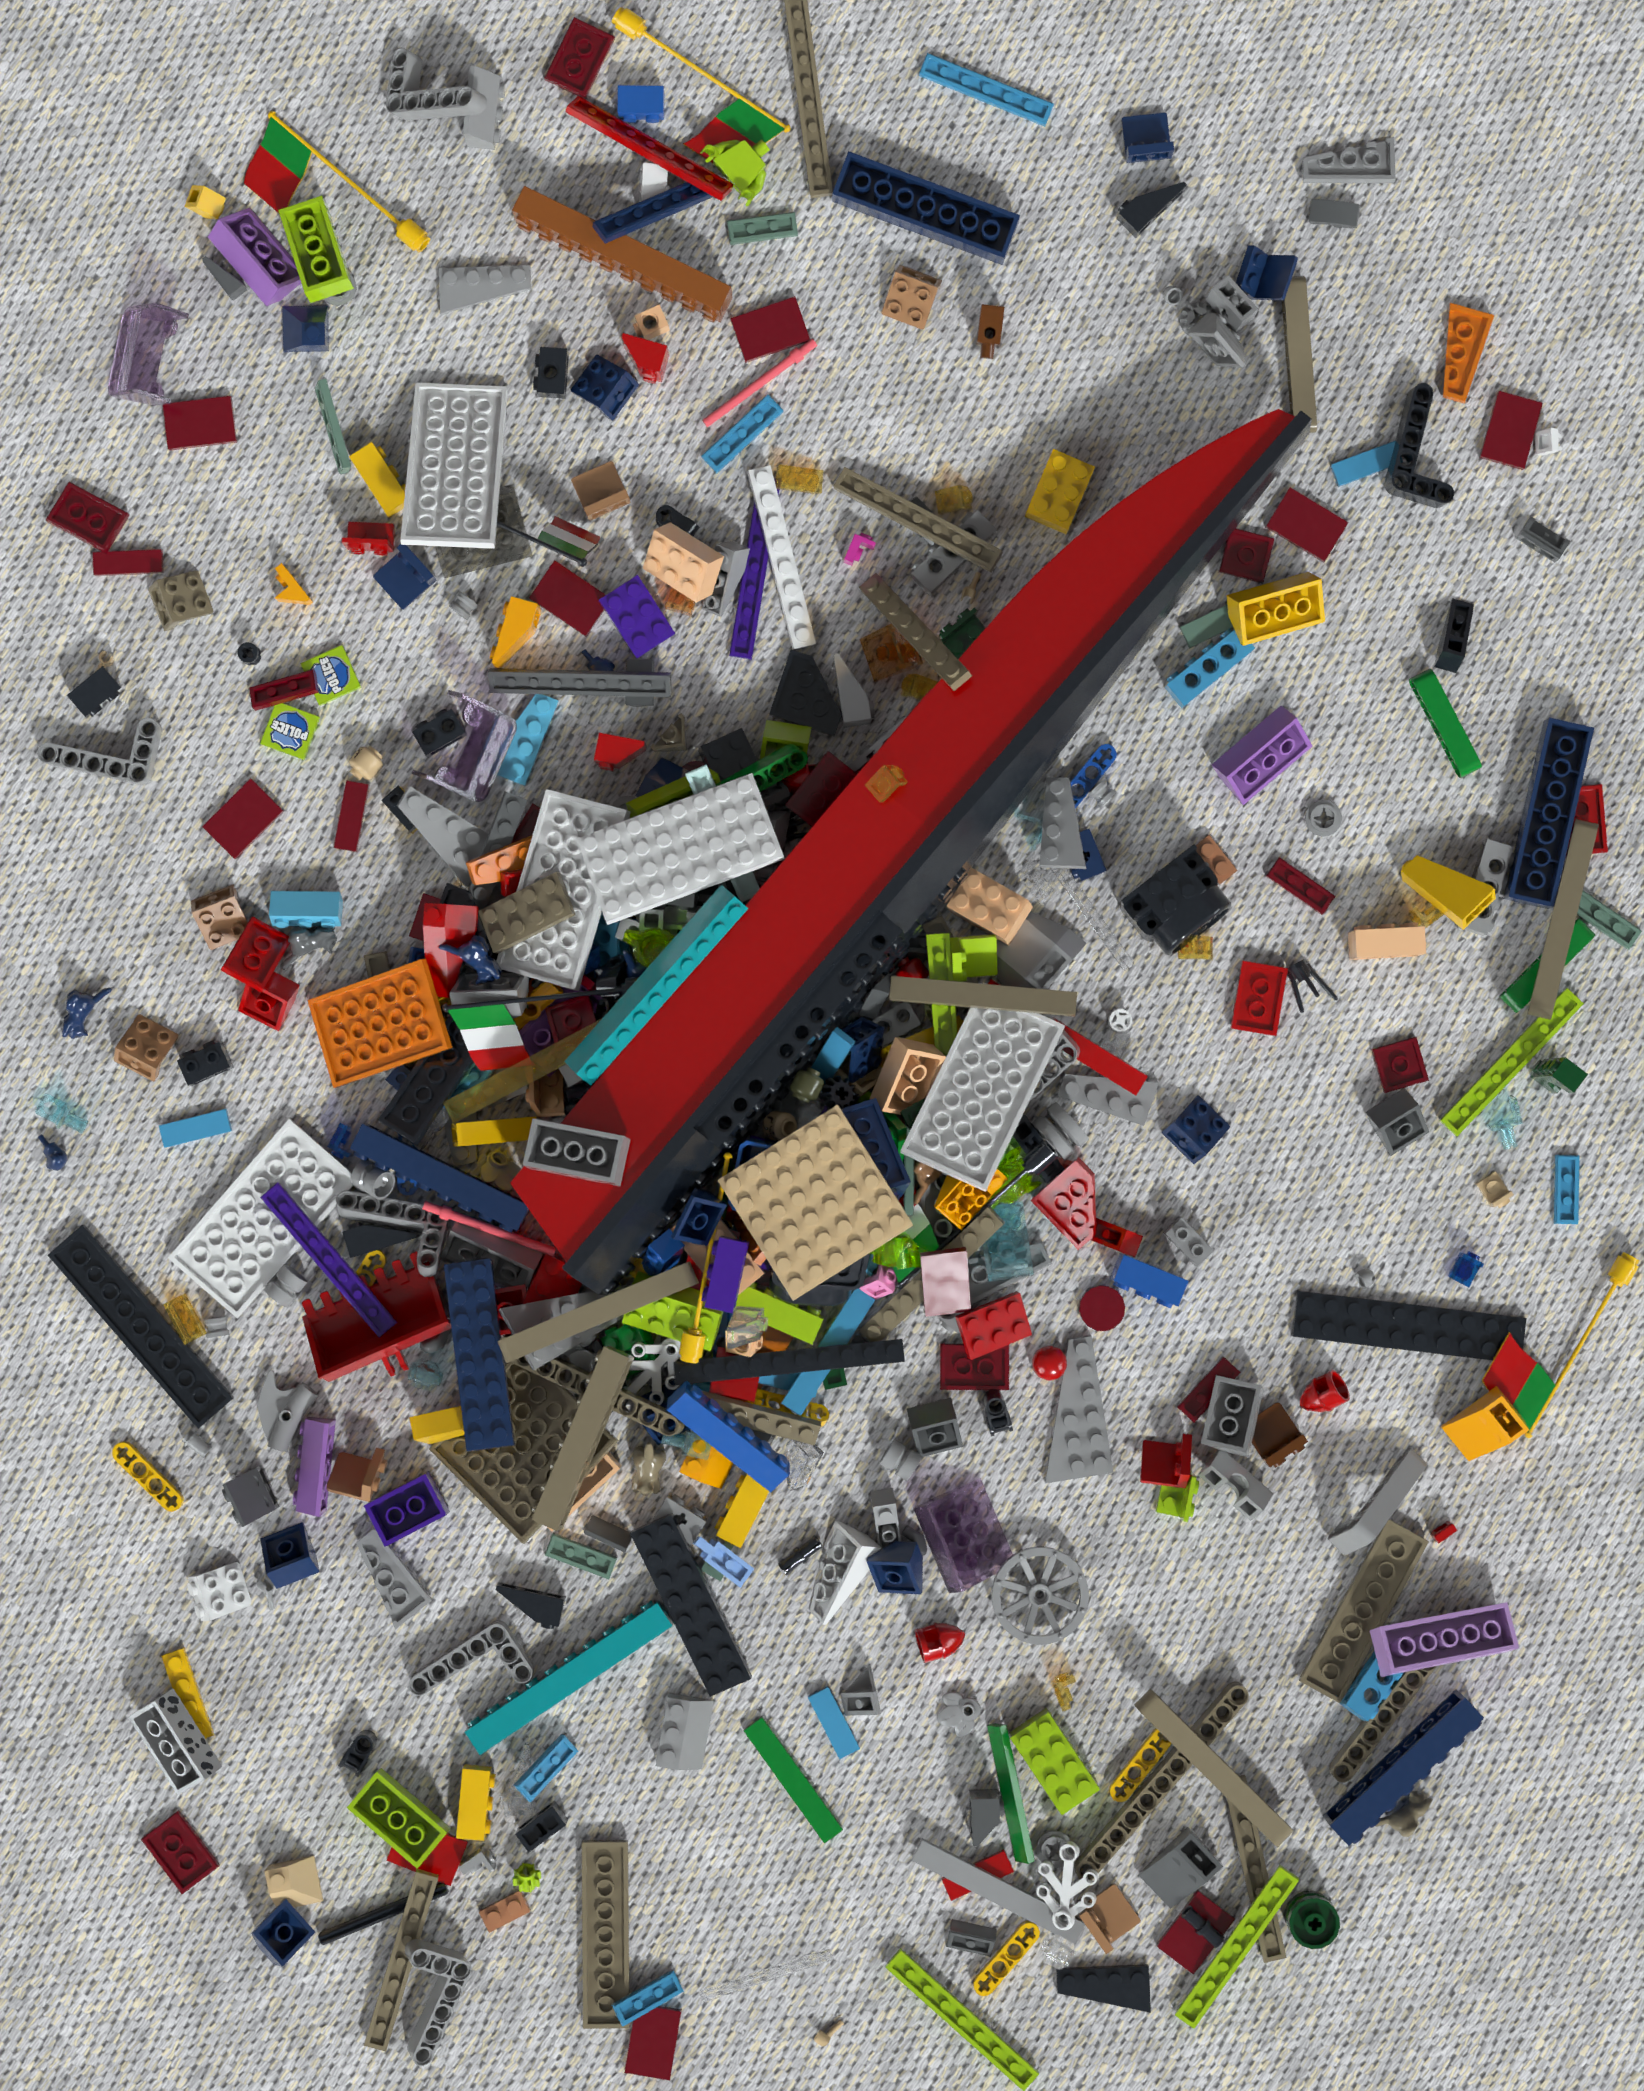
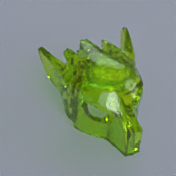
[622,928,675,968]
[988,1146,1042,1209]
[870,1232,929,1270]

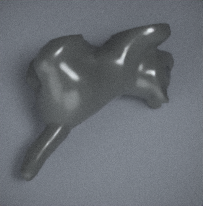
[282,926,337,970]

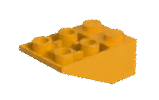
[490,596,542,668]
[934,1169,1008,1230]
[1441,1386,1529,1461]

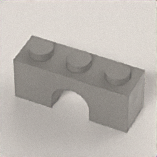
[639,905,702,933]
[1198,1450,1274,1521]

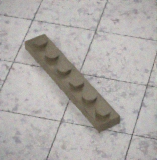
[702,1391,821,1445]

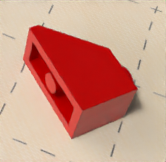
[1091,1218,1143,1257]

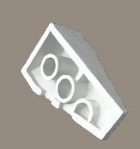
[810,1521,881,1625]

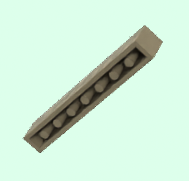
[532,1346,634,1531]

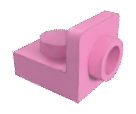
[859,1262,897,1300]

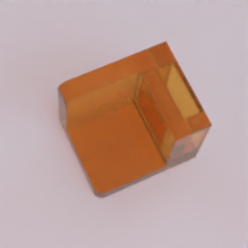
[665,588,696,617]

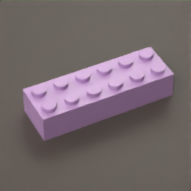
[1370,1602,1519,1677]

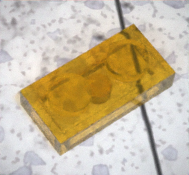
[775,465,823,494]
[163,1293,206,1345]

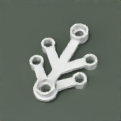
[622,1338,681,1407]
[1036,1841,1099,1930]

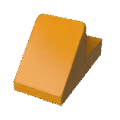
[274,563,313,605]

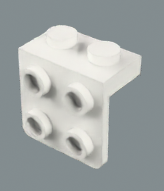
[187,1562,251,1621]

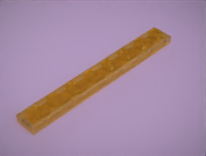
[443,1019,602,1123]

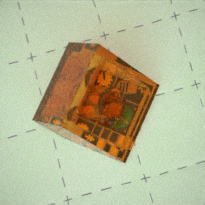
[860,624,924,682]

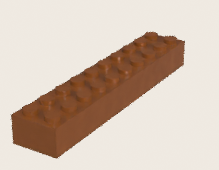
[512,186,733,323]

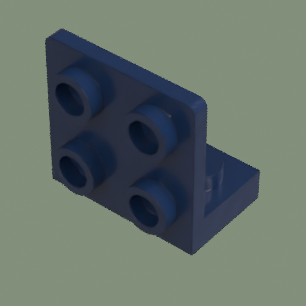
[1121,113,1174,163]
[1236,245,1298,300]
[571,354,639,421]
[373,544,437,610]
[842,1017,884,1083]
[1161,1095,1230,1164]

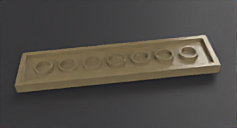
[1299,1519,1429,1703]
[582,1840,630,2029]

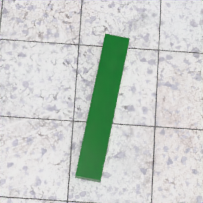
[743,1716,843,1844]
[987,1723,1035,1864]

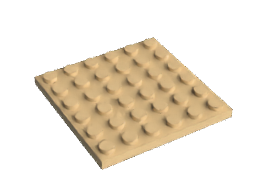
[717,1105,914,1301]

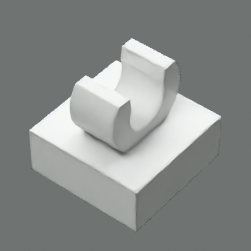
[1535,428,1562,456]

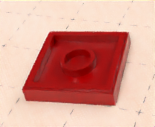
[709,1347,759,1403]

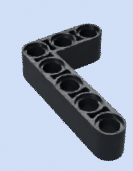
[1384,383,1454,508]

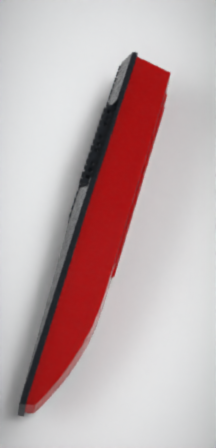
[510,409,1312,1296]

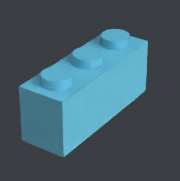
[269,891,343,929]

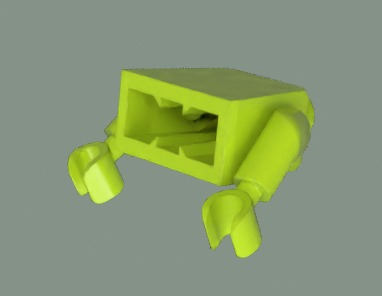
[700,140,770,206]

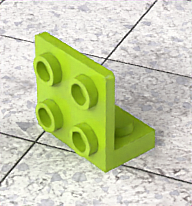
[950,934,997,982]
[1156,1471,1199,1522]

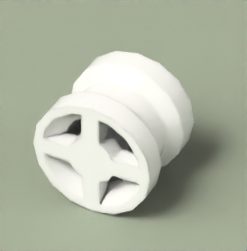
[1108,1009,1132,1032]

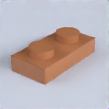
[1196,835,1238,885]
[479,1890,531,1933]

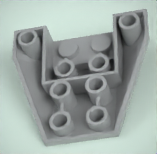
[972,912,1086,989]

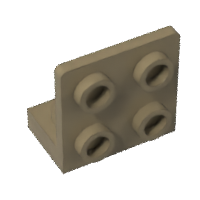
[148,570,214,632]

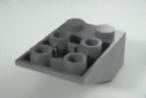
[222,1465,280,1527]
[1138,1827,1223,1909]

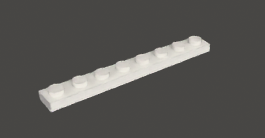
[747,465,816,650]

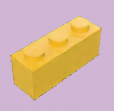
[349,442,406,518]
[714,1474,769,1548]
[456,1764,496,1841]

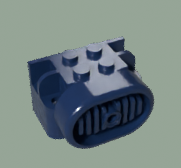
[841,1098,911,1200]

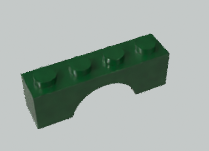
[1531,1057,1588,1094]

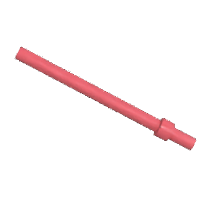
[702,338,817,427]
[422,1201,556,1256]

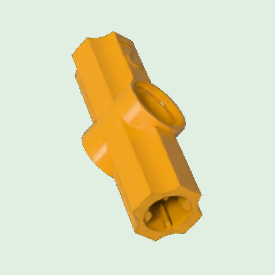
[513,982,563,1030]

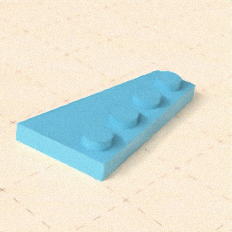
[482,694,559,786]

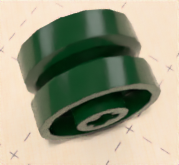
[1285,1891,1340,1949]

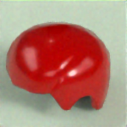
[1032,1346,1067,1381]

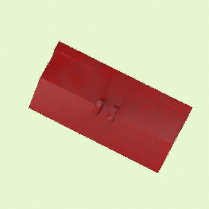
[302,1251,451,1382]

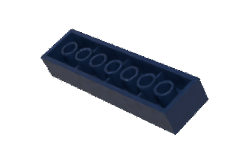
[832,151,1020,265]
[1503,717,1594,909]
[350,1123,529,1233]
[444,1258,515,1452]
[1322,1689,1484,1846]

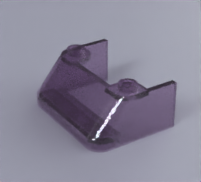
[108,302,189,406]
[412,690,517,802]

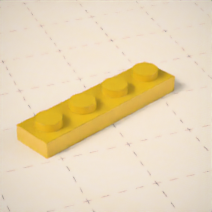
[161,1647,214,1739]

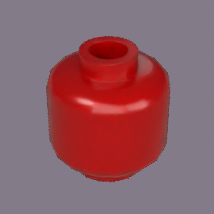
[895,957,929,979]

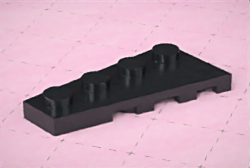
[1056,1964,1151,2013]

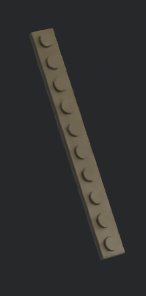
[784,0,833,198]

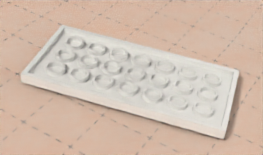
[400,383,508,548]
[576,773,785,925]
[496,789,630,991]
[900,1007,1065,1192]
[168,1119,354,1318]

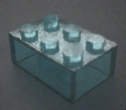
[982,1201,1034,1282]

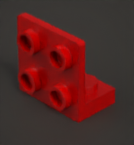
[342,521,395,556]
[1140,1433,1192,1488]

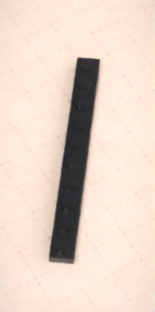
[673,1339,905,1385]

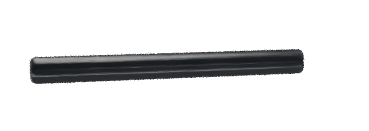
[318,1883,449,1945]

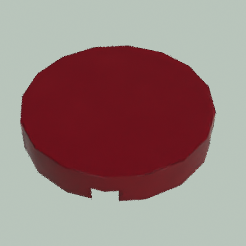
[1079,1285,1125,1331]

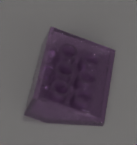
[913,1478,1013,1593]

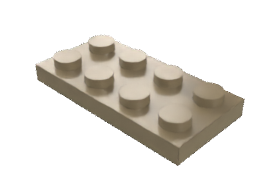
[478,872,576,954]

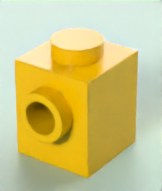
[184,185,226,219]

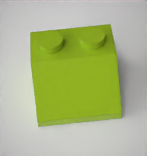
[760,720,812,772]

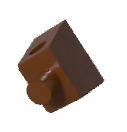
[976,304,1005,359]

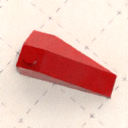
[423,903,478,998]

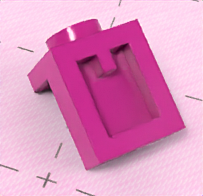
[844,533,876,566]

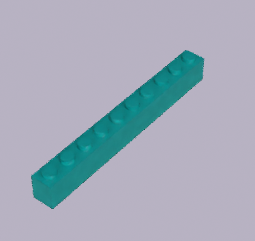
[564,885,748,1086]
[465,1600,674,1755]

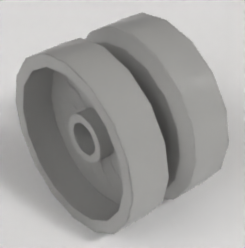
[1031,1102,1089,1161]

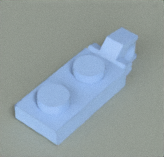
[693,1536,754,1588]

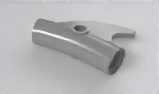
[257,1370,318,1452]

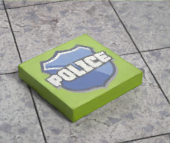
[300,645,362,706]
[260,703,320,760]

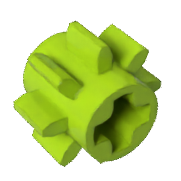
[512,1863,541,1893]

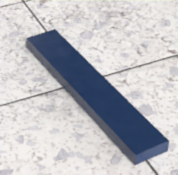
[592,182,713,244]

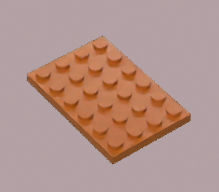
[307,959,452,1088]

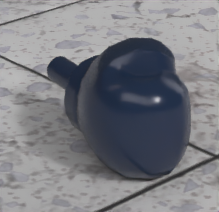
[581,649,615,671]
[38,1134,68,1171]

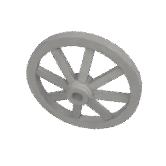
[991,1546,1089,1645]

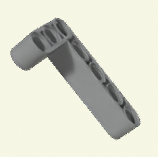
[386,47,487,121]
[37,718,162,785]
[1029,1014,1080,1102]
[336,1191,448,1277]
[1327,1448,1428,1555]
[409,1620,534,1696]
[405,1939,472,2066]

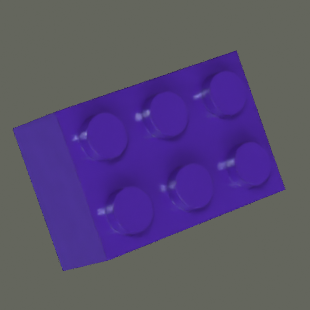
[599,575,675,659]
[701,1236,749,1313]
[364,1471,450,1547]

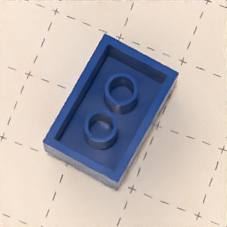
[1110,1253,1189,1309]

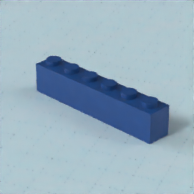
[667,1381,790,1493]

